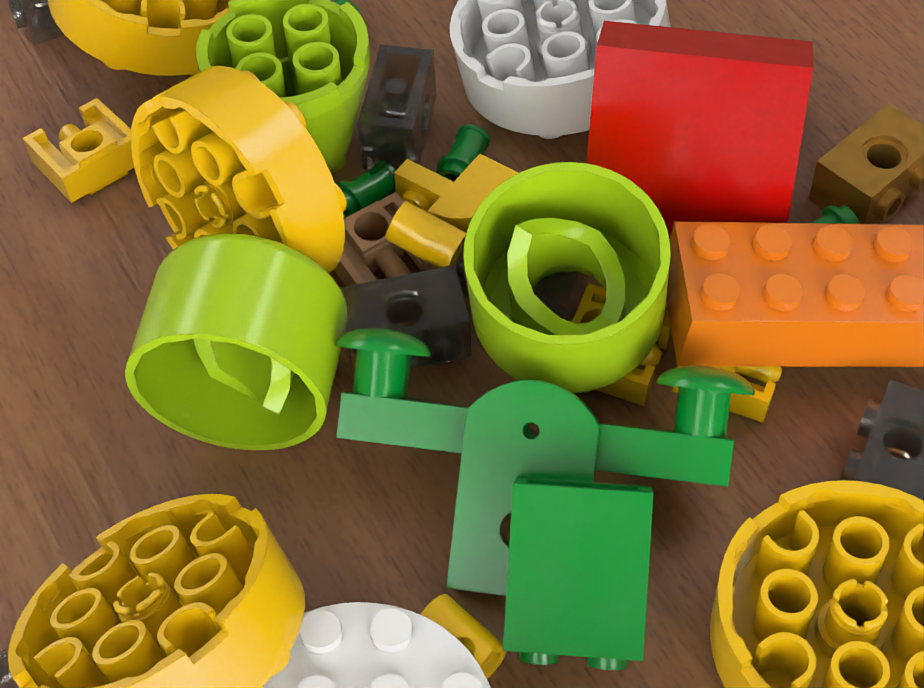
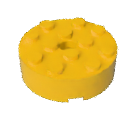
[48,0,232,76]
[131,66,347,274]
[710,480,924,688]
[8,494,305,688]

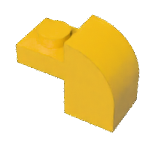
[394,154,519,255]

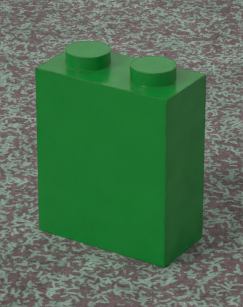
[503,477,653,670]

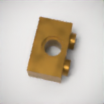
[809,103,924,224]

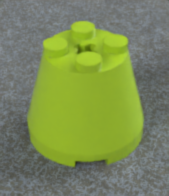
[196,0,370,173]

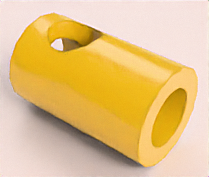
[385,201,466,273]
[420,594,507,679]

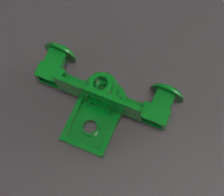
[335,328,755,596]

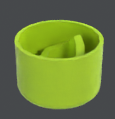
[464,162,671,393]
[125,233,348,450]

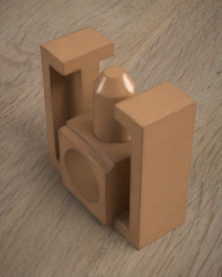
[334,192,445,315]

